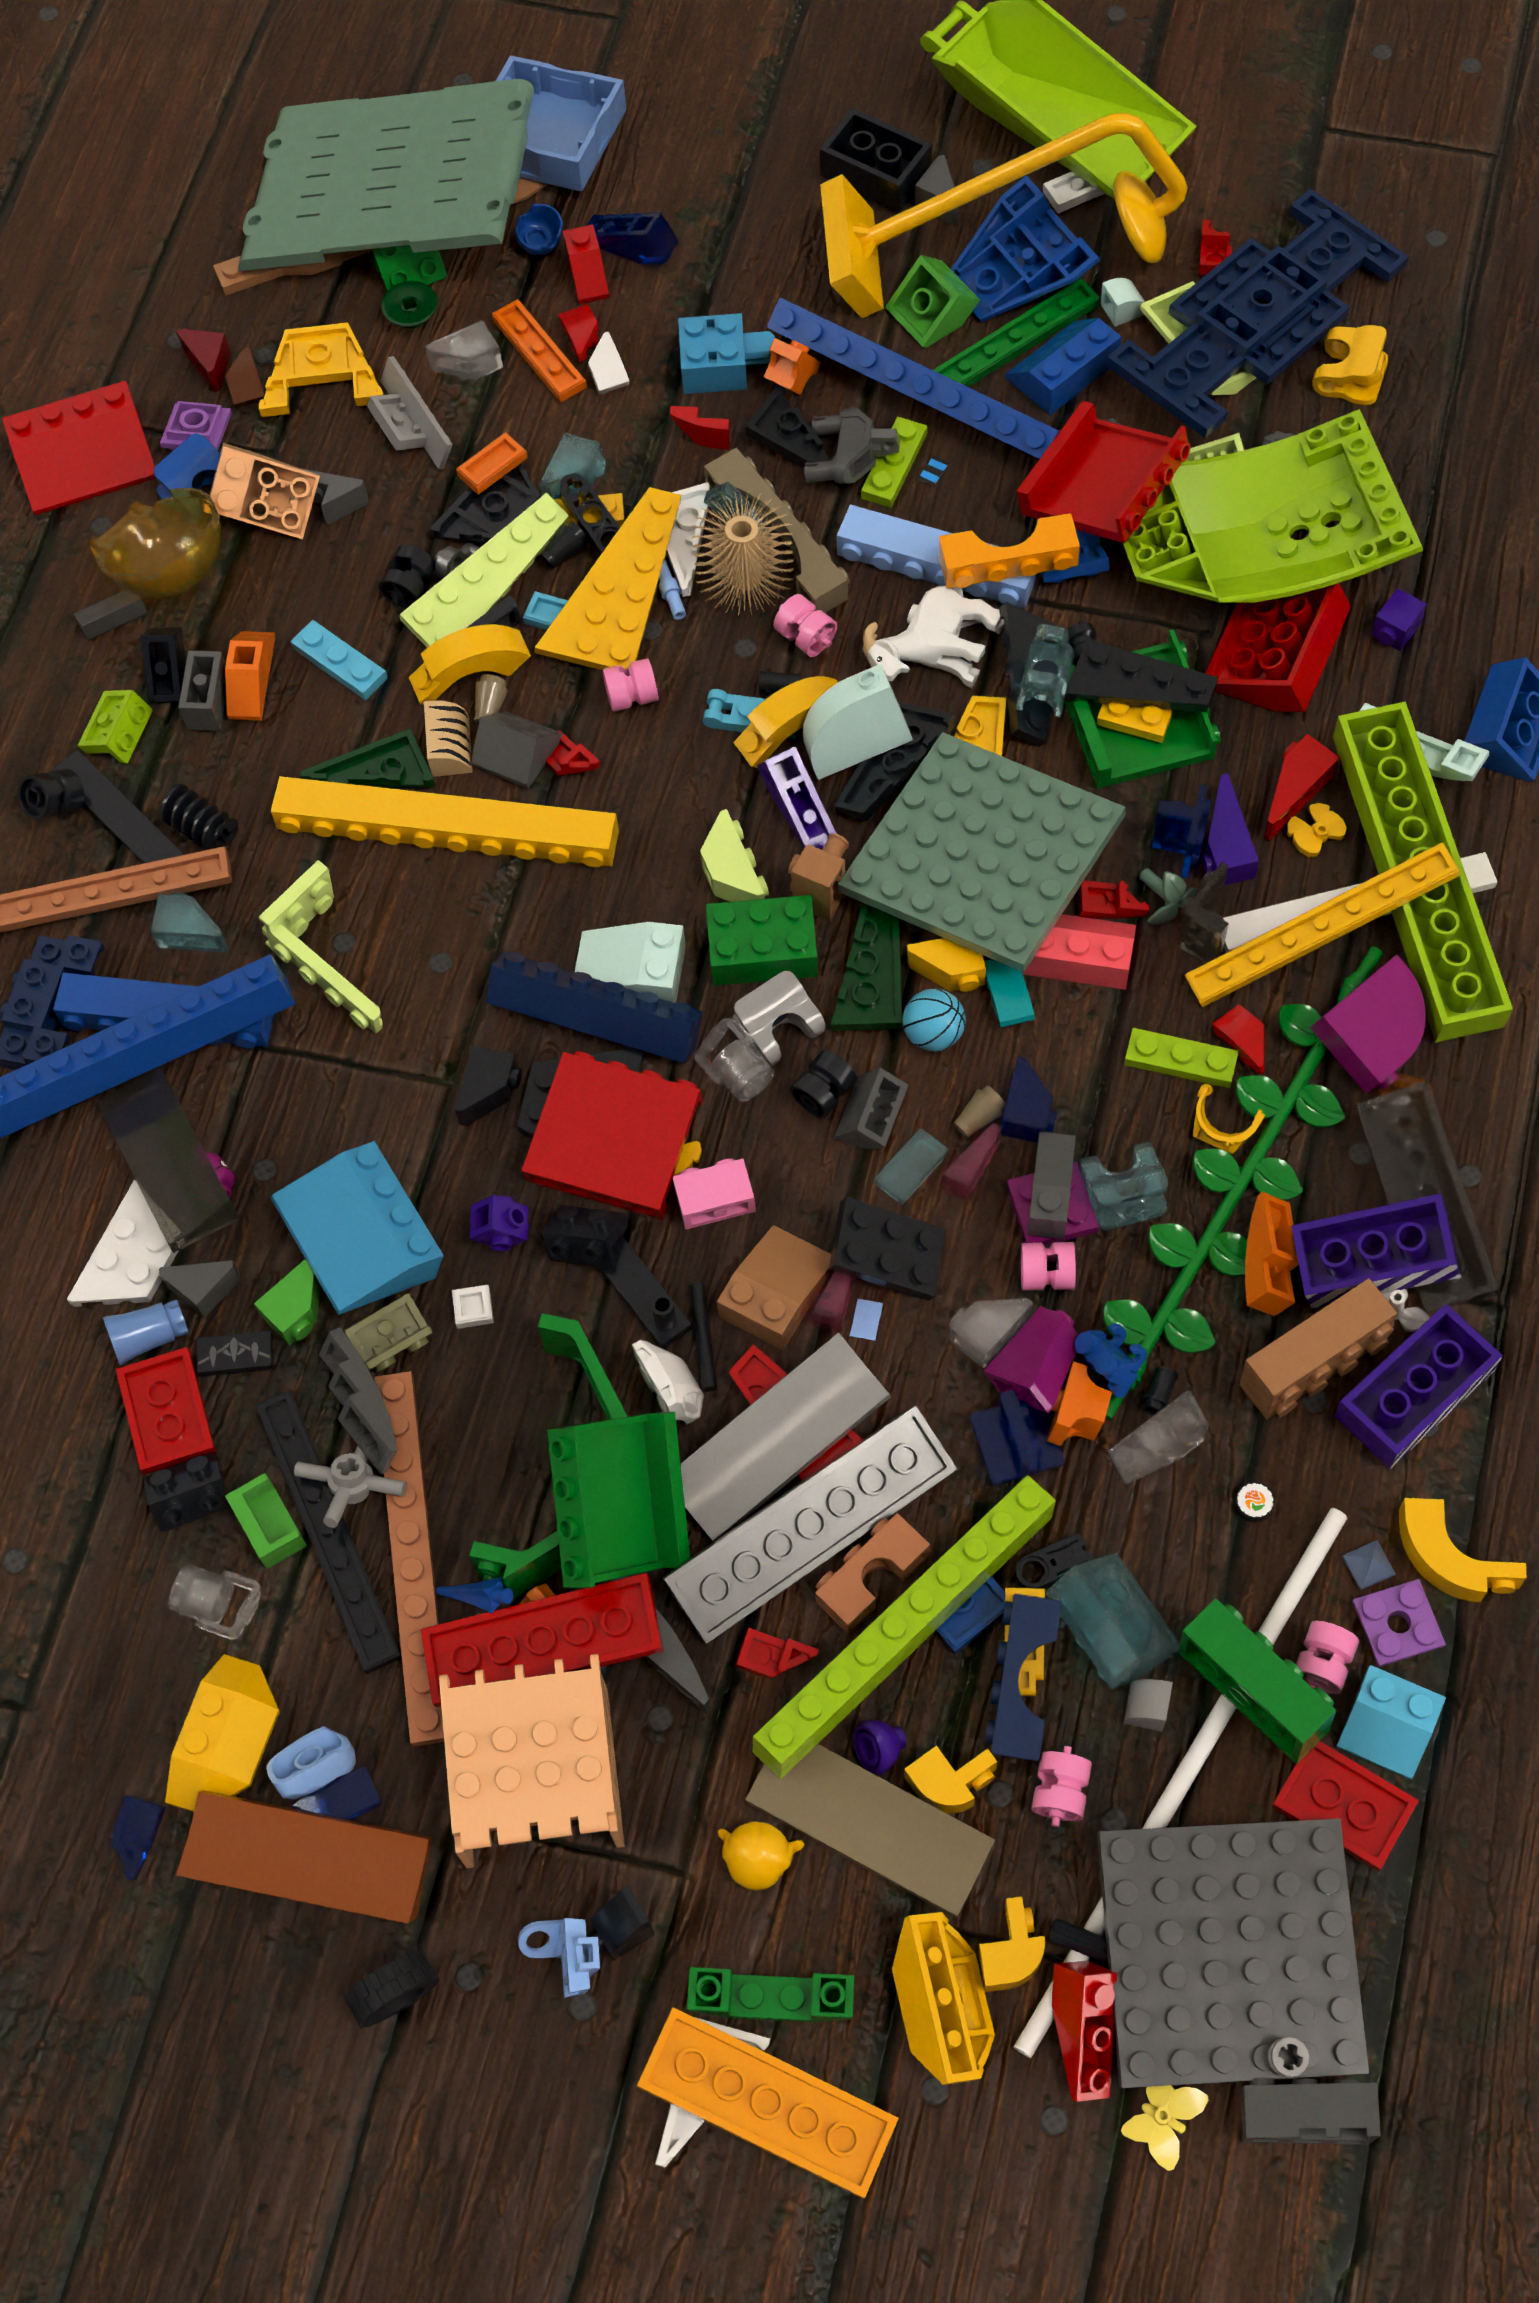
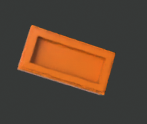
[456,432,528,495]

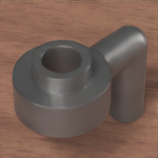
[434,543,480,579]

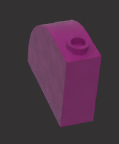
[1310,955,1426,1094]

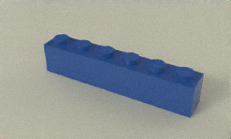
[53,973,274,1049]

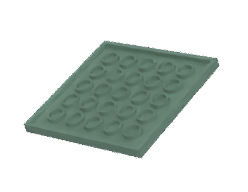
[838,732,1126,973]

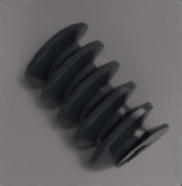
[161,784,239,850]

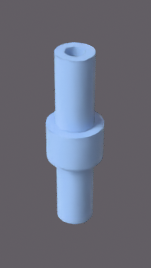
[658,560,686,620]

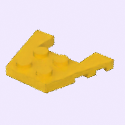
[259,322,383,417]

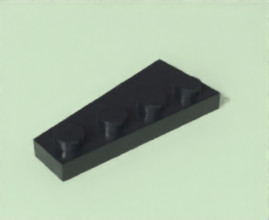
[999,602,1062,747]
[1065,639,1218,712]
[834,701,959,821]

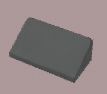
[74,586,147,640]

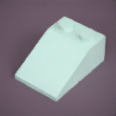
[575,922,686,1003]

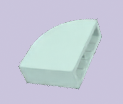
[803,664,913,780]

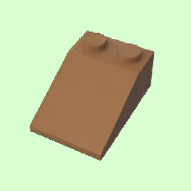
[717,1225,831,1351]

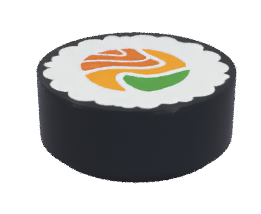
[1235,1482,1275,1523]

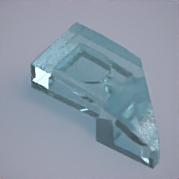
[703,481,767,537]

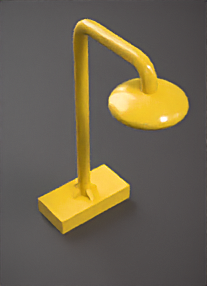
[820,113,1187,319]

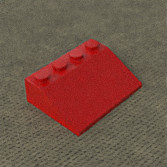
[2,380,155,515]
[1205,583,1351,712]

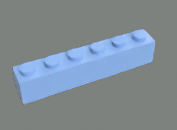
[837,505,1038,609]

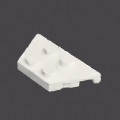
[67,1180,185,1307]

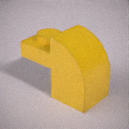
[904,1746,997,1814]
[979,1897,1045,1992]

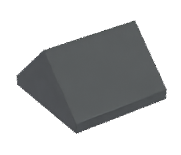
[471,711,562,789]

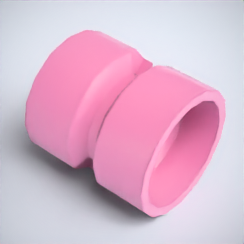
[602,658,659,712]
[1021,1242,1076,1291]
[1296,1621,1360,1694]

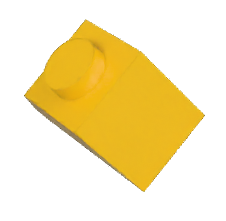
[907,938,986,992]

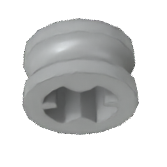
[1267,2037,1309,2077]

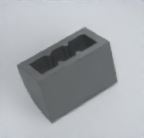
[834,1067,908,1149]

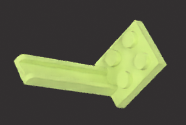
[259,860,383,1034]

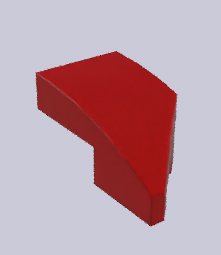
[1199,219,1232,276]
[558,304,599,362]
[670,406,731,450]
[545,730,600,776]
[1212,1004,1266,1075]
[734,1628,819,1679]

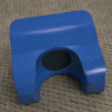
[154,433,220,524]

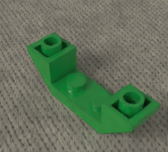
[687,1967,854,2023]

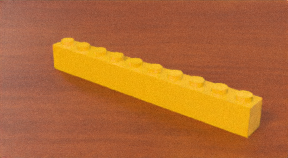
[271,776,619,867]

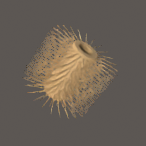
[692,493,794,615]

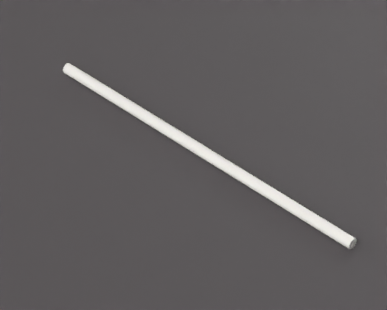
[1013,1508,1347,2059]

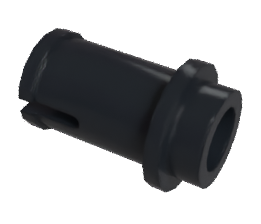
[759,669,801,695]
[1141,1366,1179,1417]

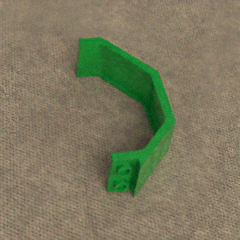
[469,1313,627,1600]

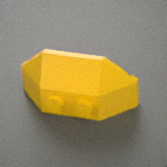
[165,1654,280,1812]
[892,1912,995,2085]

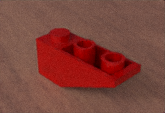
[1052,1961,1117,2102]

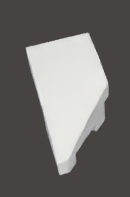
[588,332,629,395]

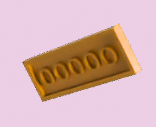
[636,2007,899,2199]

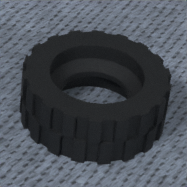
[344,1950,440,2028]

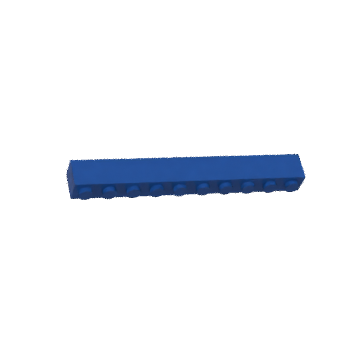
[767,297,1060,459]
[0,954,295,1138]

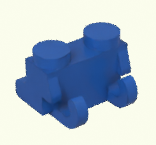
[1075,1323,1147,1398]

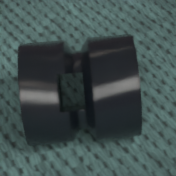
[18,769,84,820]
[790,1050,857,1118]

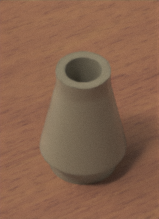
[474,674,508,725]
[953,1085,1007,1138]

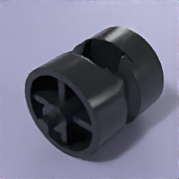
[378,544,436,608]

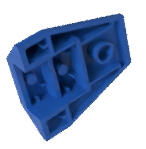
[951,175,1100,323]

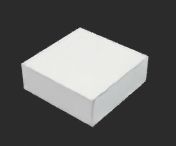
[452,1285,494,1329]

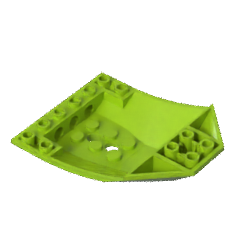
[1123,409,1423,603]

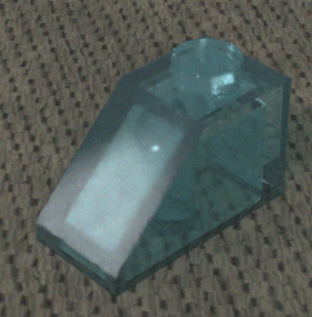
[540,433,606,499]
[151,893,228,952]

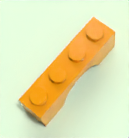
[939,513,1080,589]

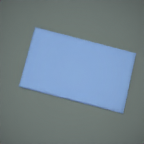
[850,1299,883,1341]

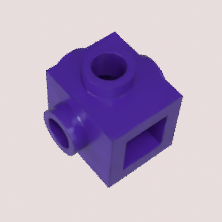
[470,1195,529,1252]

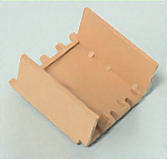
[439,1654,625,1868]

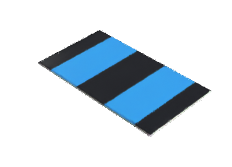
[918,456,949,486]

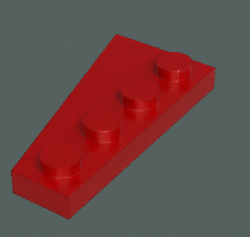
[729,1344,863,1481]

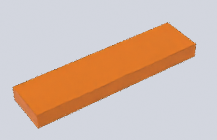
[492,299,587,403]

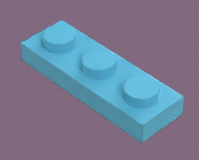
[290,620,388,701]

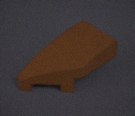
[225,346,265,408]

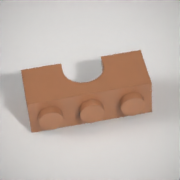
[815,1513,931,1635]

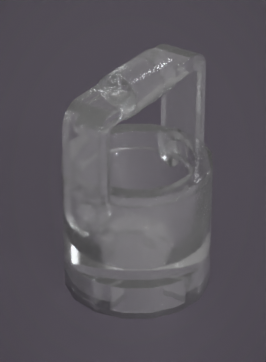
[695,1018,774,1102]
[169,1564,261,1640]

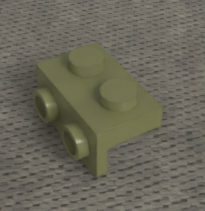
[343,1293,432,1372]

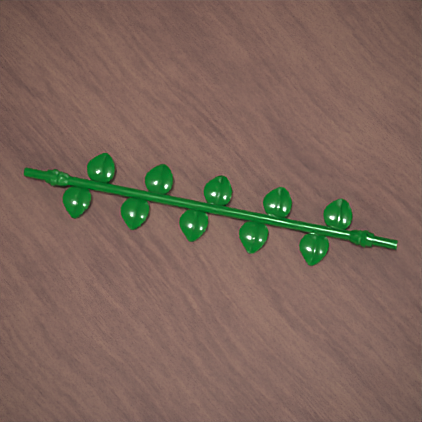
[1103,946,1383,1421]

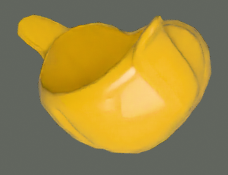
[718,1821,804,1891]

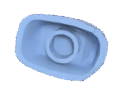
[266,1726,356,1799]

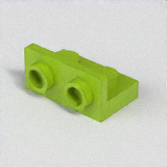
[77,690,152,764]

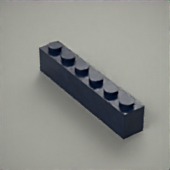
[486,952,703,1063]

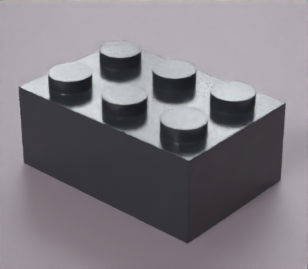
[820,108,932,212]

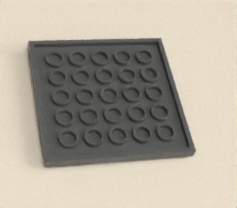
[1097,1818,1369,2088]

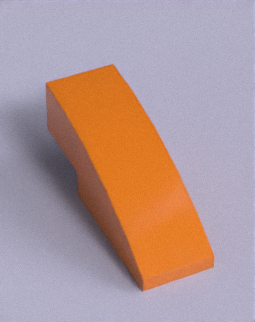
[1245,1192,1299,1316]

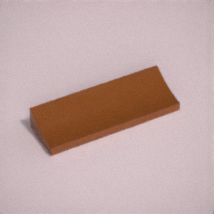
[176,1790,432,1924]

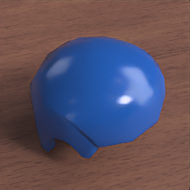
[515,203,563,256]

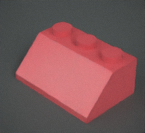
[1022,914,1136,990]

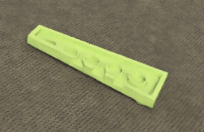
[400,493,569,648]

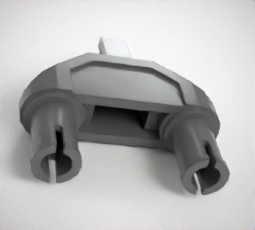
[804,407,900,485]

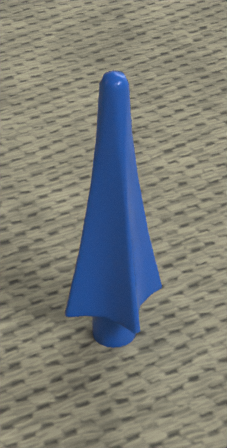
[435,1577,513,1613]

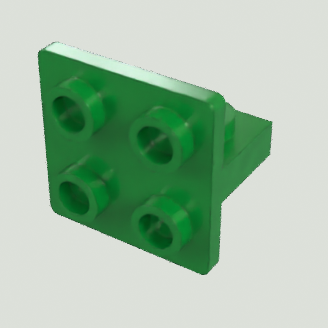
[370,245,447,291]

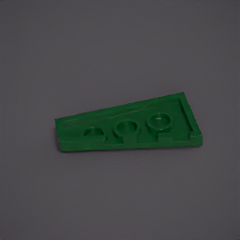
[831,902,902,1031]

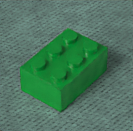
[706,895,818,986]

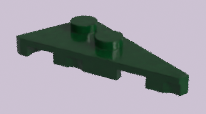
[299,728,436,788]

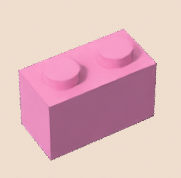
[672,1159,756,1230]

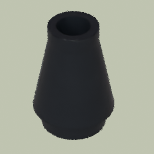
[540,521,589,569]

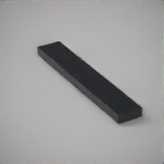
[51,750,194,902]

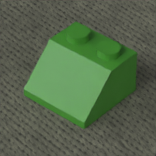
[885,255,980,348]

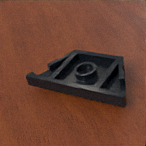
[430,463,541,545]

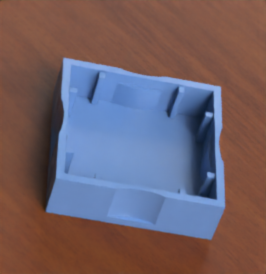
[496,55,627,192]

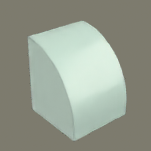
[1101,278,1145,327]

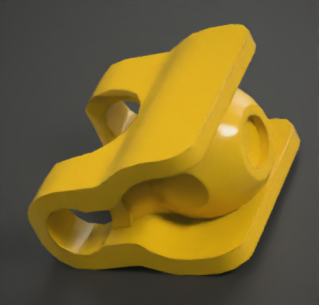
[1312,325,1388,405]

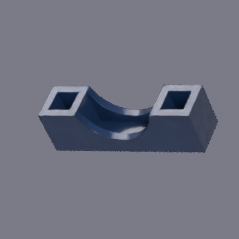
[985,1594,1062,1761]

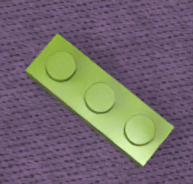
[861,416,928,508]
[1124,1028,1239,1088]

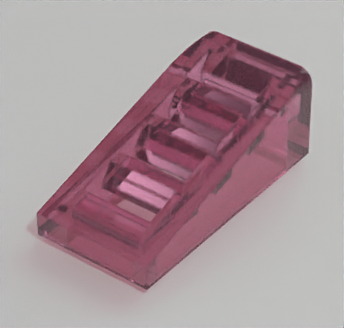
[942,1123,1000,1200]
[811,1271,855,1332]

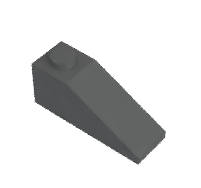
[1028,1132,1076,1239]

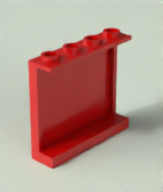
[1016,401,1191,543]
[521,1051,703,1220]

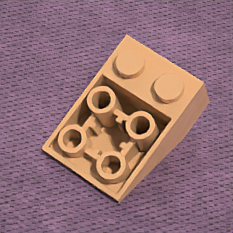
[206,443,320,539]

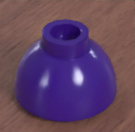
[853,1719,906,1775]

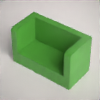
[225,1473,307,1569]

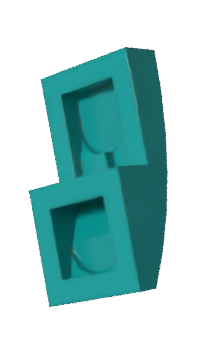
[984,959,1035,1027]

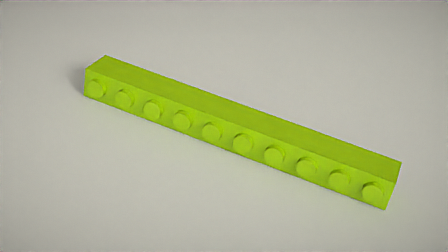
[752,1475,1056,1780]

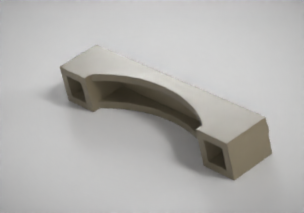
[704,447,850,613]

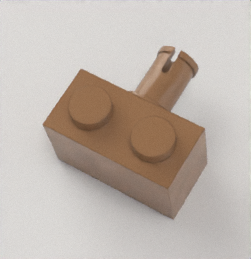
[788,833,849,922]

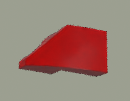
[1077,880,1149,919]

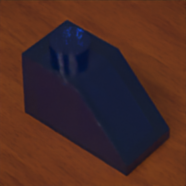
[1001,1056,1058,1143]

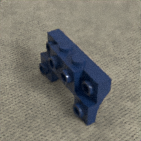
[0,935,105,1070]

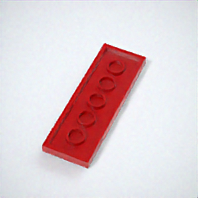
[421,1573,664,1708]

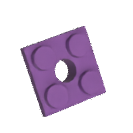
[160,401,232,451]
[1352,1579,1446,1667]

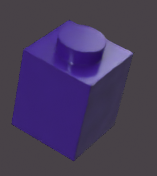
[1371,588,1427,651]

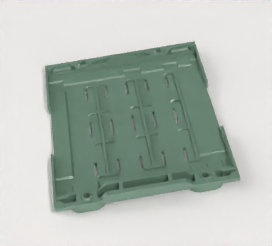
[238,79,534,271]

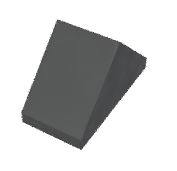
[915,155,959,225]
[159,1260,240,1318]

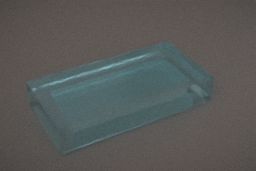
[874,1128,949,1205]

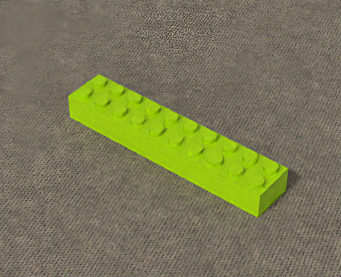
[1332,701,1513,1043]

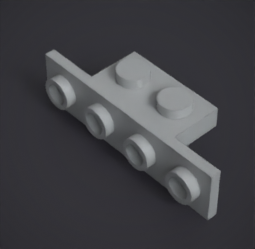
[367,356,453,469]

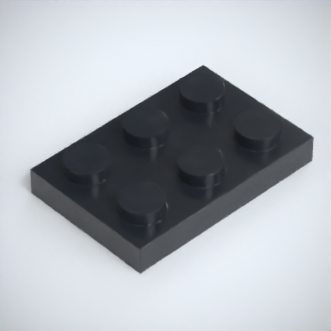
[829,1197,946,1301]

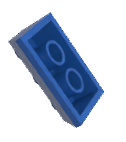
[1005,318,1122,415]
[1464,657,1539,782]

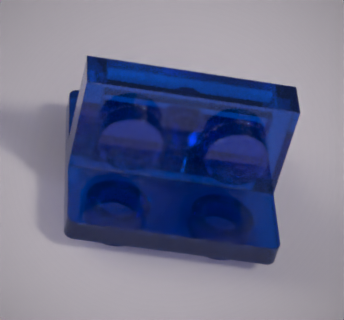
[1152,784,1212,878]
[970,1390,1065,1486]

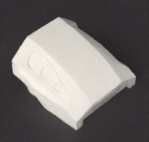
[632,1340,704,1424]

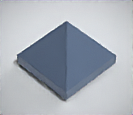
[1342,1540,1396,1591]

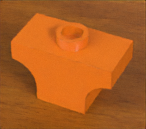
[764,338,821,395]
[1047,1361,1112,1446]

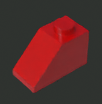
[562,224,610,304]

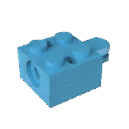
[678,313,775,394]

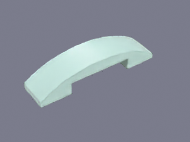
[1360,703,1489,781]

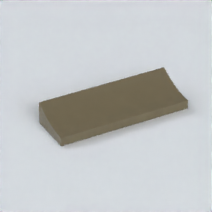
[745,1744,995,1919]

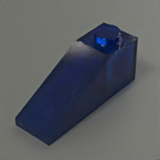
[586,212,679,264]

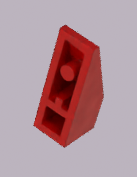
[1264,734,1340,842]

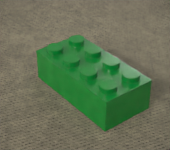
[1179,1598,1336,1765]

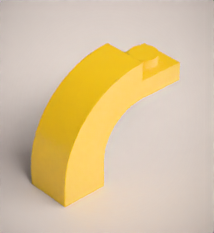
[409,624,531,704]
[733,676,838,768]
[1399,1498,1527,1602]

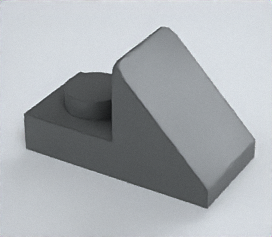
[303,469,369,524]

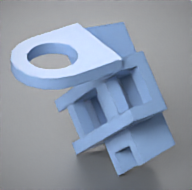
[518,1918,600,1998]

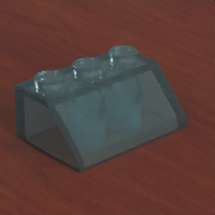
[1045,1553,1180,1689]

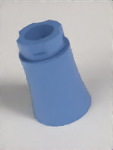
[103,1300,189,1366]

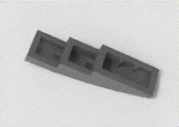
[319,1327,398,1474]
[609,1576,712,1714]

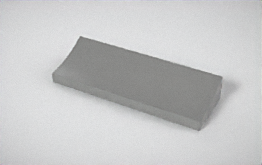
[681,1332,891,1542]

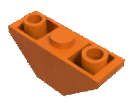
[225,631,276,721]

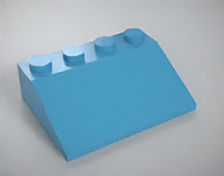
[271,1141,444,1315]

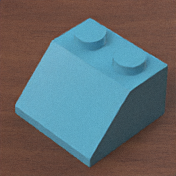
[1336,1665,1446,1780]

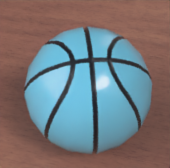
[902,988,966,1052]

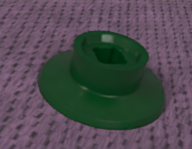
[381,281,438,329]

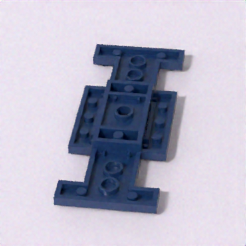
[1105,189,1409,438]

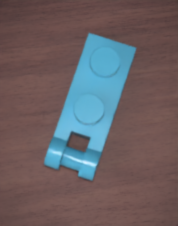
[702,689,797,739]

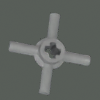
[294,1445,407,1528]

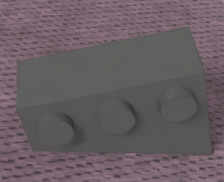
[1240,2078,1381,2145]

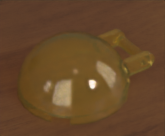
[88,488,222,599]

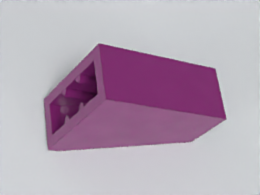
[984,1306,1078,1413]

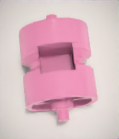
[773,594,837,657]
[1031,1746,1092,1827]

